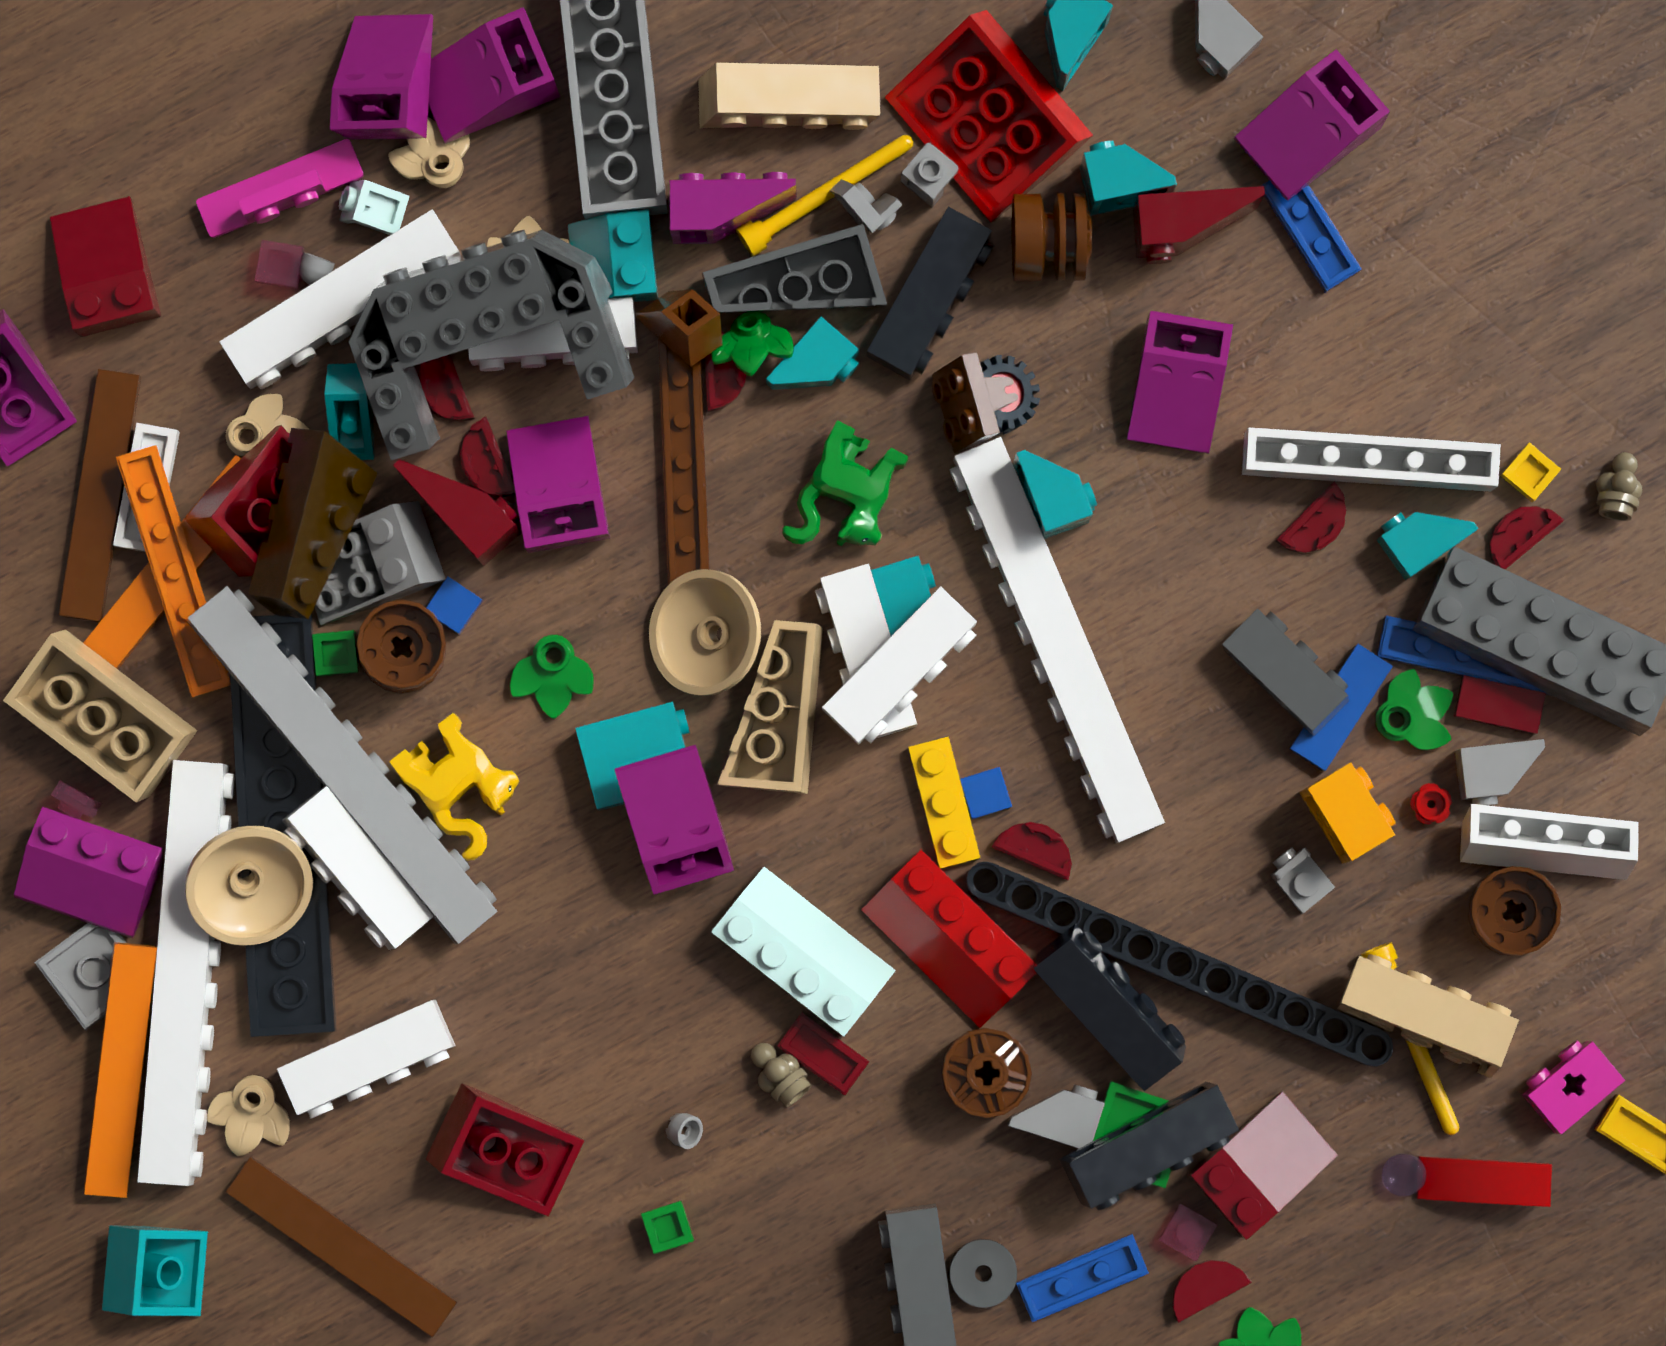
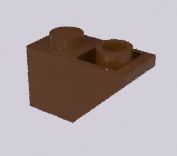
[636,289,722,367]

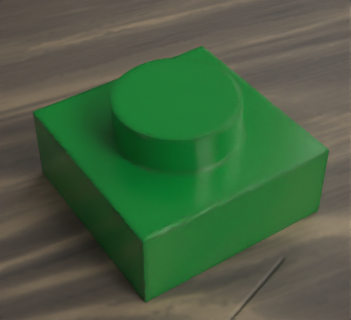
[312,630,359,677]
[641,1200,694,1254]

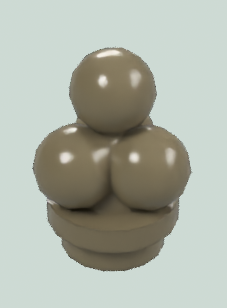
[1596,452,1642,521]
[751,1043,812,1107]

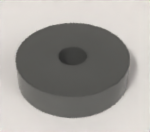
[949,1239,1017,1308]

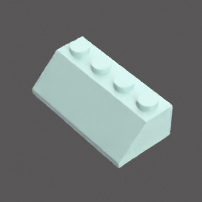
[711,867,896,1037]

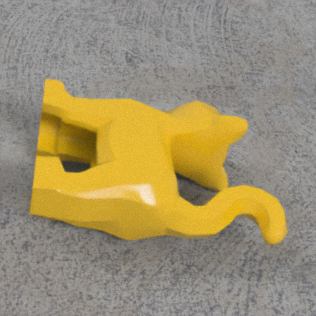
[389,713,520,861]

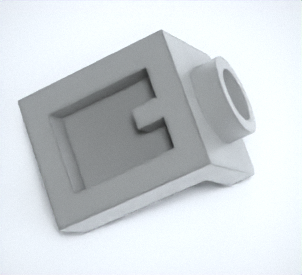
[901,143,959,208]
[830,179,902,233]
[1270,847,1335,914]

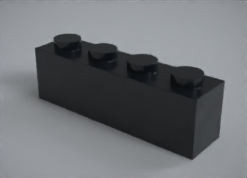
[867,206,994,380]
[1033,923,1186,1091]
[1059,1082,1239,1210]

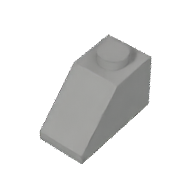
[1195,0,1263,80]
[1455,739,1545,806]
[1007,1084,1105,1148]

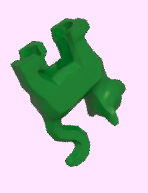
[782,420,909,546]

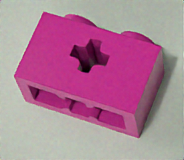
[1522,1040,1625,1135]

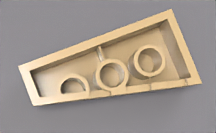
[698,63,880,130]
[718,620,823,794]
[1337,954,1519,1078]

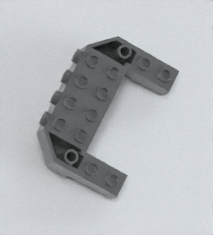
[349,230,635,461]

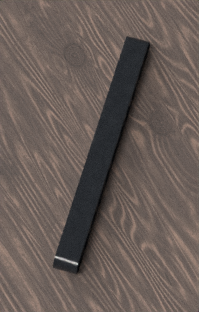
[965,862,1394,1067]

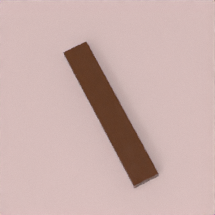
[658,338,710,585]
[59,369,141,622]
[226,1157,458,1337]

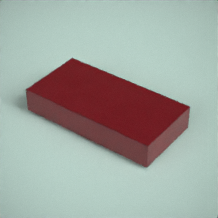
[1454,675,1546,735]
[777,1012,870,1095]

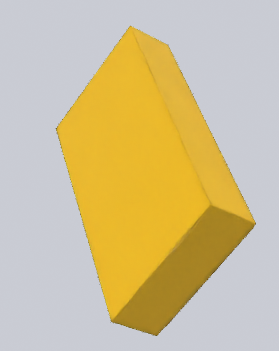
[1594,1094,1666,1175]

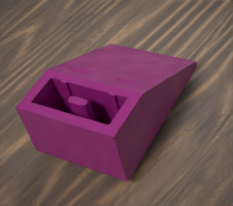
[428,7,560,144]
[330,14,433,140]
[1234,49,1390,201]
[670,172,797,244]
[1127,311,1233,454]
[506,416,610,553]
[614,745,734,895]

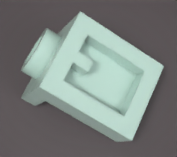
[339,180,409,235]

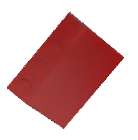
[885,10,1093,222]

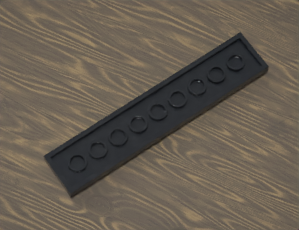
[230,613,337,1037]

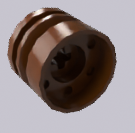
[1011,193,1092,281]
[357,600,446,694]
[1468,866,1561,956]
[941,1028,1032,1118]

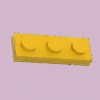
[908,736,980,869]

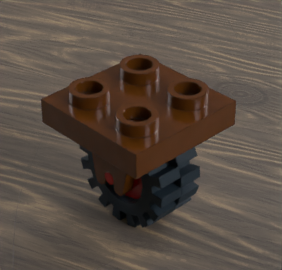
[932,352,1040,453]

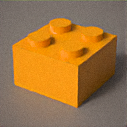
[1299,762,1396,864]

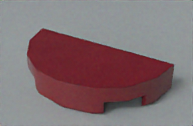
[705,331,747,412]
[418,354,475,421]
[460,416,516,497]
[1275,481,1346,553]
[1489,506,1564,569]
[991,822,1072,881]
[1172,1260,1252,1323]

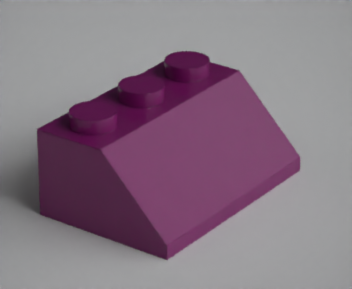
[14,807,164,939]

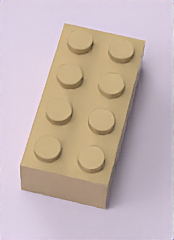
[3,629,197,803]

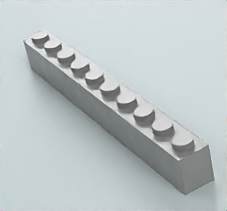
[187,586,498,945]

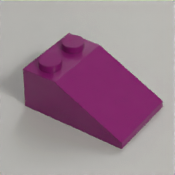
[0,309,77,467]

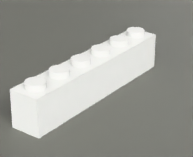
[219,209,461,389]
[1242,428,1501,492]

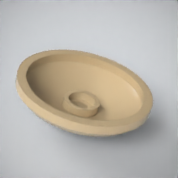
[649,569,761,695]
[185,826,313,945]

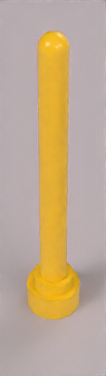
[736,135,913,257]
[1361,942,1459,1135]

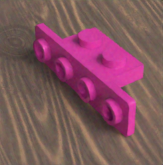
[196,139,364,238]

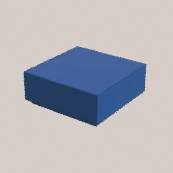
[426,576,483,635]
[960,767,1012,819]

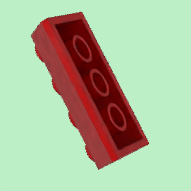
[861,850,1037,1028]

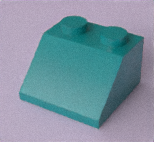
[1043,0,1113,91]
[1080,141,1177,216]
[568,210,658,302]
[1013,450,1097,539]
[102,1225,208,1316]

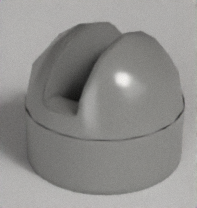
[299,252,335,285]
[666,1113,703,1149]

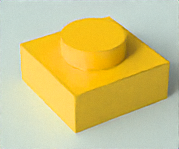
[1500,442,1561,502]

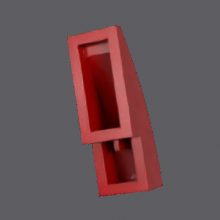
[1417,1156,1552,1207]

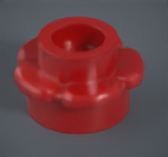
[1410,783,1452,825]

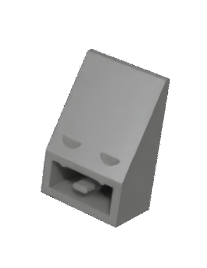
[315,501,446,625]

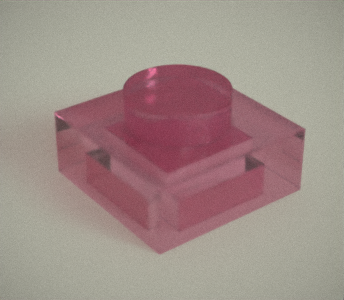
[255,240,305,290]
[51,781,102,819]
[1159,1203,1217,1261]

